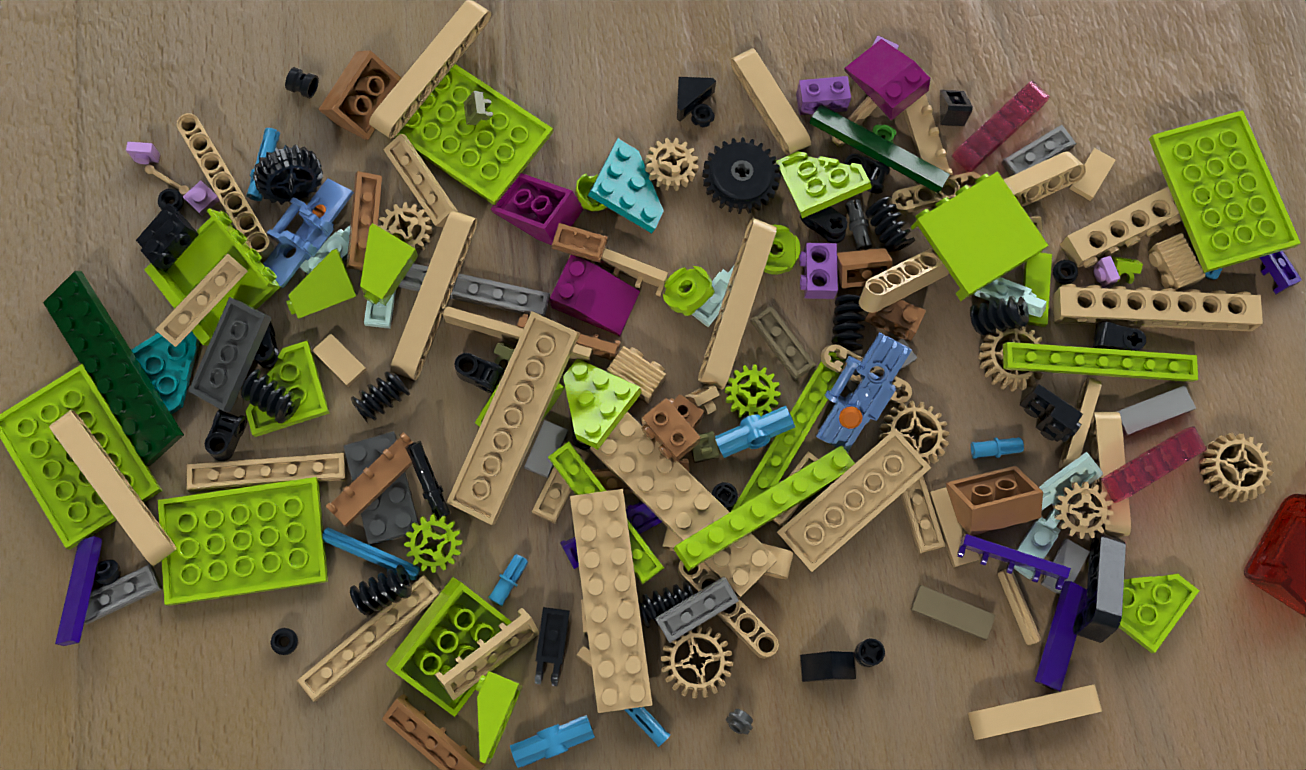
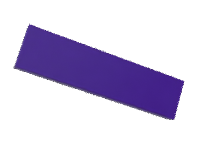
[55,536,102,646]
[1035,581,1087,692]

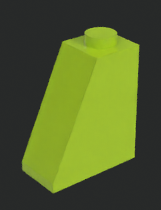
[360,223,418,306]
[286,248,357,319]

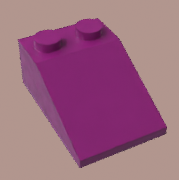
[844,39,931,120]
[490,173,584,245]
[550,255,640,336]

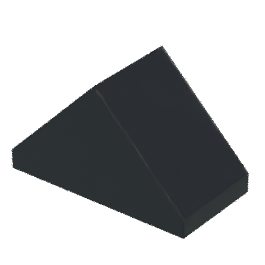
[677,77,716,122]
[940,90,973,126]
[800,651,856,682]

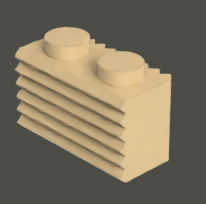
[1148,233,1205,292]
[606,346,666,404]

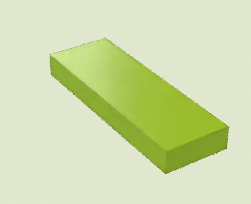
[1023,253,1052,327]

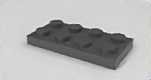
[188,297,272,412]
[344,431,419,546]

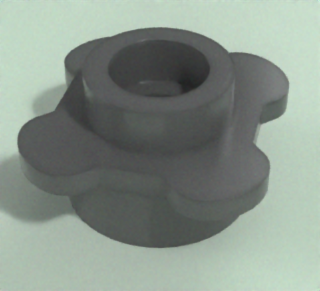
[726,709,753,735]

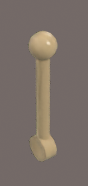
[145,165,190,196]

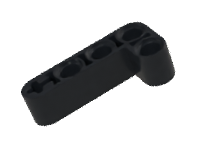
[1073,532,1126,643]

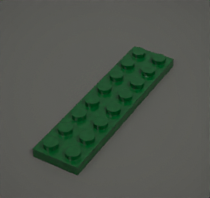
[43,271,184,466]

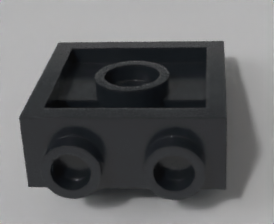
[136,203,199,272]
[1020,384,1083,442]

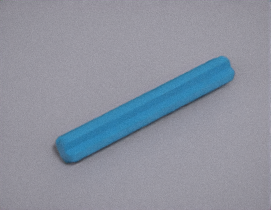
[322,528,420,580]

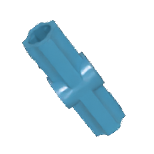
[715,406,795,458]
[510,715,595,768]

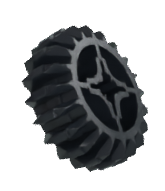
[253,144,323,205]

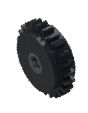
[702,137,781,214]

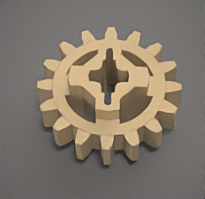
[645,138,699,191]
[378,202,433,251]
[1053,481,1114,539]

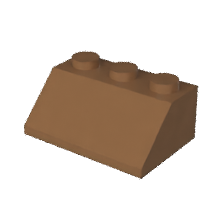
[318,50,402,140]
[946,466,1043,536]

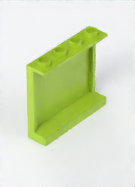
[911,171,1049,301]
[144,208,281,346]

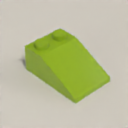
[476,671,523,764]

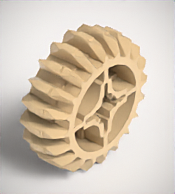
[978,326,1043,392]
[879,401,949,466]
[1199,433,1274,503]
[661,625,733,699]

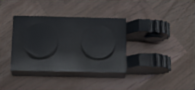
[535,607,570,686]

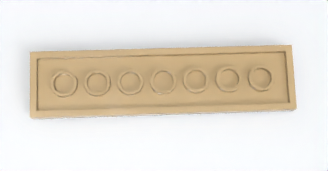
[446,311,580,525]
[590,412,778,598]
[570,489,652,713]

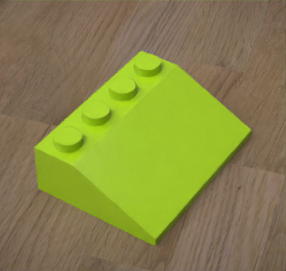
[386,577,512,717]

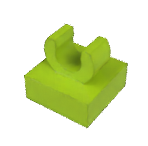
[1111,256,1143,284]

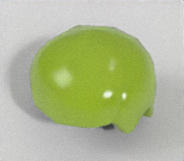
[575,174,606,211]

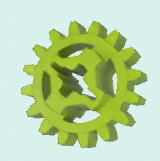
[724,364,781,418]
[404,514,463,573]

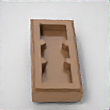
[552,223,608,262]

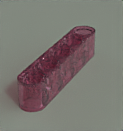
[952,80,1051,172]
[1101,426,1207,503]

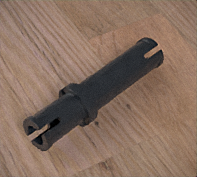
[405,441,450,519]

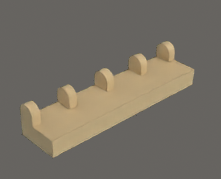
[903,93,953,177]
[383,134,458,228]
[568,248,668,297]
[155,253,248,347]
[434,608,539,701]

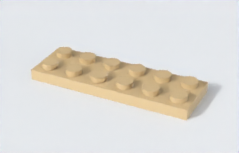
[777,428,931,572]

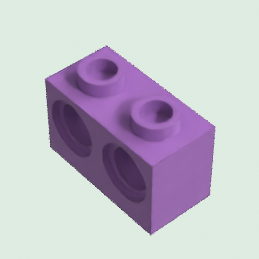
[796,76,851,115]
[799,243,838,299]

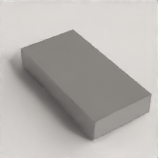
[524,420,568,478]
[1041,538,1090,595]

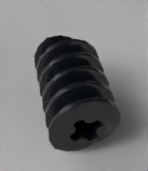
[866,197,915,252]
[831,295,866,351]
[970,296,1029,335]
[241,369,301,423]
[351,372,410,423]
[350,565,412,616]
[638,581,693,628]

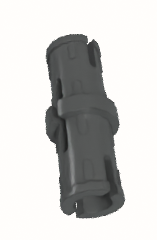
[845,199,872,251]

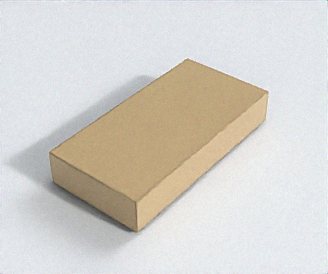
[1069,148,1116,201]
[312,334,367,387]

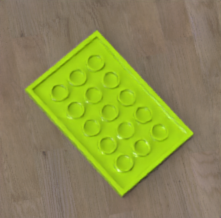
[394,64,553,205]
[1149,110,1301,273]
[0,364,162,550]
[158,477,328,606]

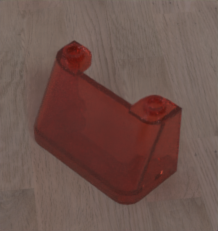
[1244,494,1306,618]

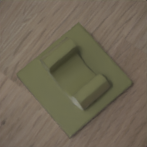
[464,91,493,125]
[494,342,515,365]
[691,431,720,463]

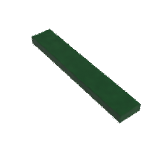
[809,105,950,193]

